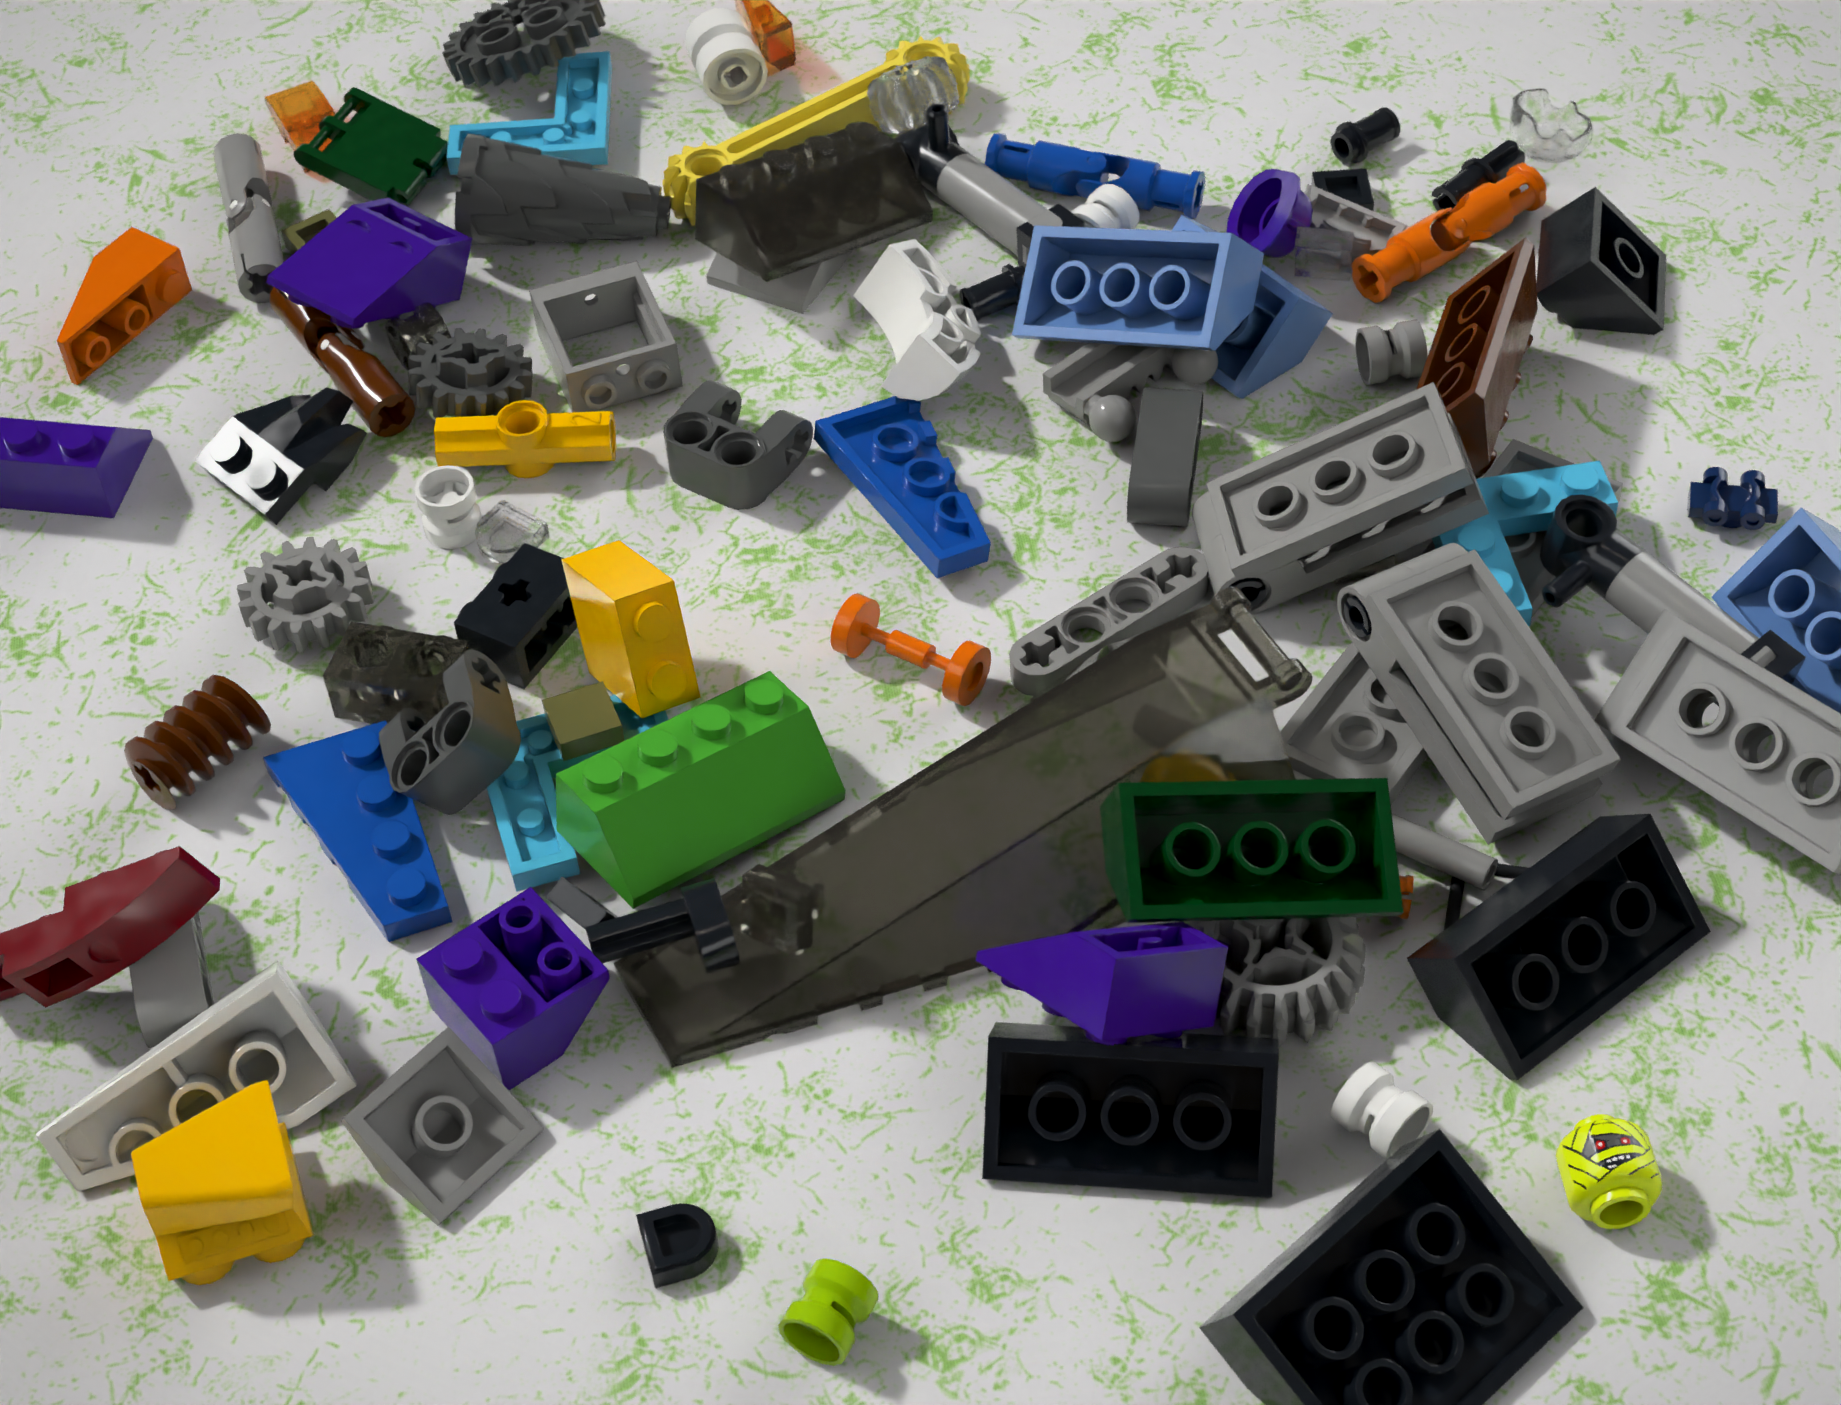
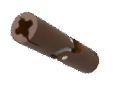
[269,287,416,437]

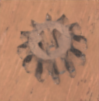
[867,56,960,134]

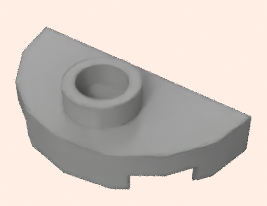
[1305,184,1409,257]

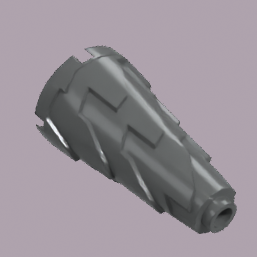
[455,133,671,246]

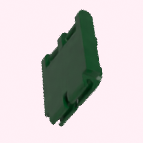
[293,88,448,207]

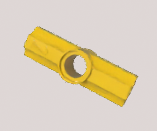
[434,400,617,479]

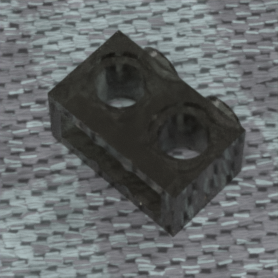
[323,621,470,724]

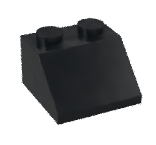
[1536,187,1666,335]

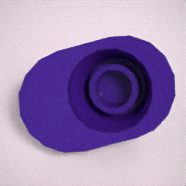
[1226,169,1313,258]

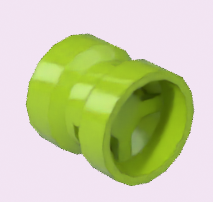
[778,1258,879,1366]

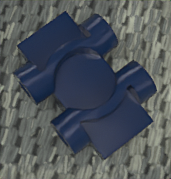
[1687,467,1778,530]

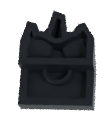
[194,387,367,525]

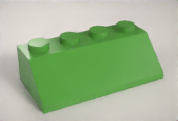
[556,671,846,909]

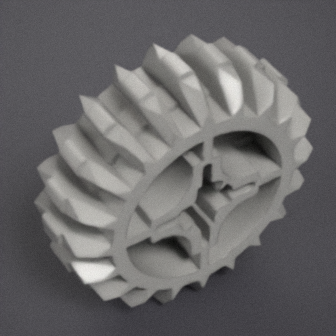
[1187,917,1366,1048]

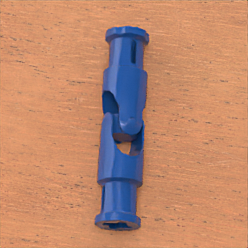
[985,133,1205,219]

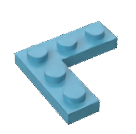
[447,51,612,175]
[1432,461,1618,626]
[486,695,669,892]

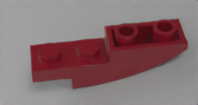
[0,846,220,1008]

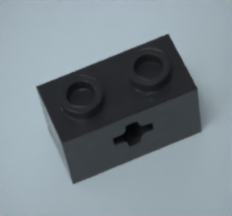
[454,543,578,689]

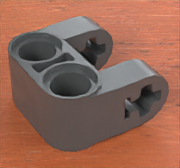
[663,380,813,510]
[379,649,521,815]

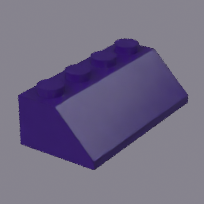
[0,417,153,518]

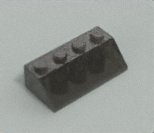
[695,122,933,282]

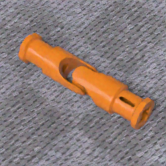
[1351,162,1547,303]

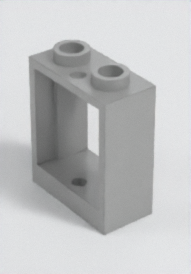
[529,261,683,412]

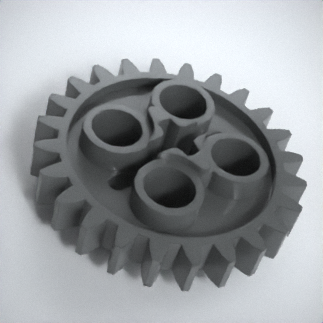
[442,0,606,87]

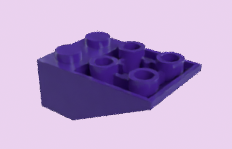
[266,198,473,329]
[975,921,1228,1045]

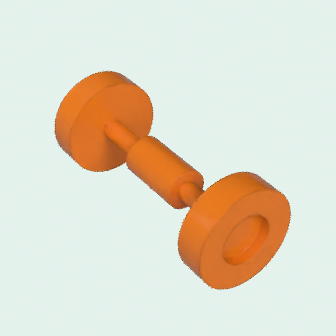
[830,593,991,706]

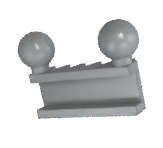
[1043,343,1218,442]

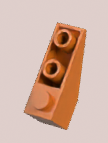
[57,227,192,385]

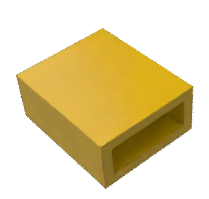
[561,540,701,718]

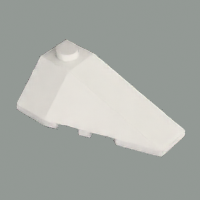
[35,961,357,1192]

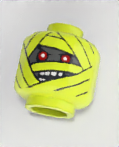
[1556,1114,1662,1229]

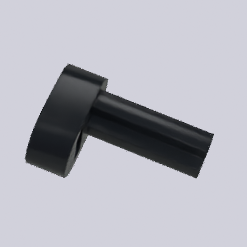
[585,878,741,974]

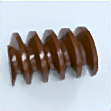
[124,675,271,810]

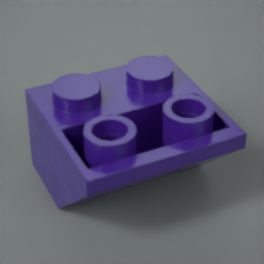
[416,887,610,1091]

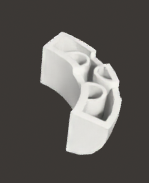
[853,239,981,401]

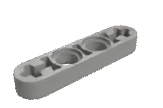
[1009,547,1209,697]

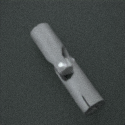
[214,133,284,303]

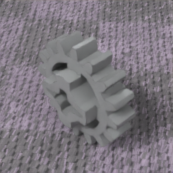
[237,537,374,653]

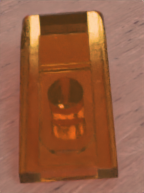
[735,0,796,77]

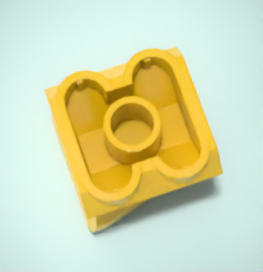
[131,1080,314,1285]

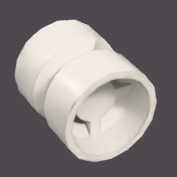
[684,8,768,105]

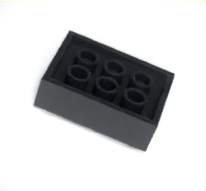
[1199,1129,1583,1405]

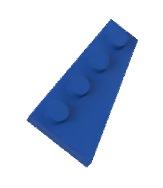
[814,396,991,579]
[263,720,453,942]

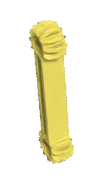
[662,36,970,228]

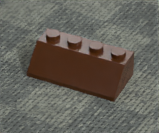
[1417,237,1538,479]

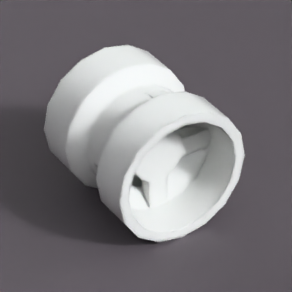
[1072,184,1139,229]
[414,465,483,549]
[1331,1061,1433,1160]

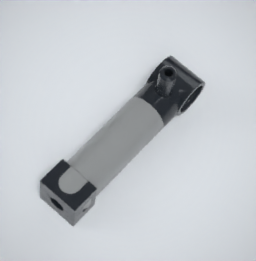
[886,104,1084,268]
[1540,495,1806,706]

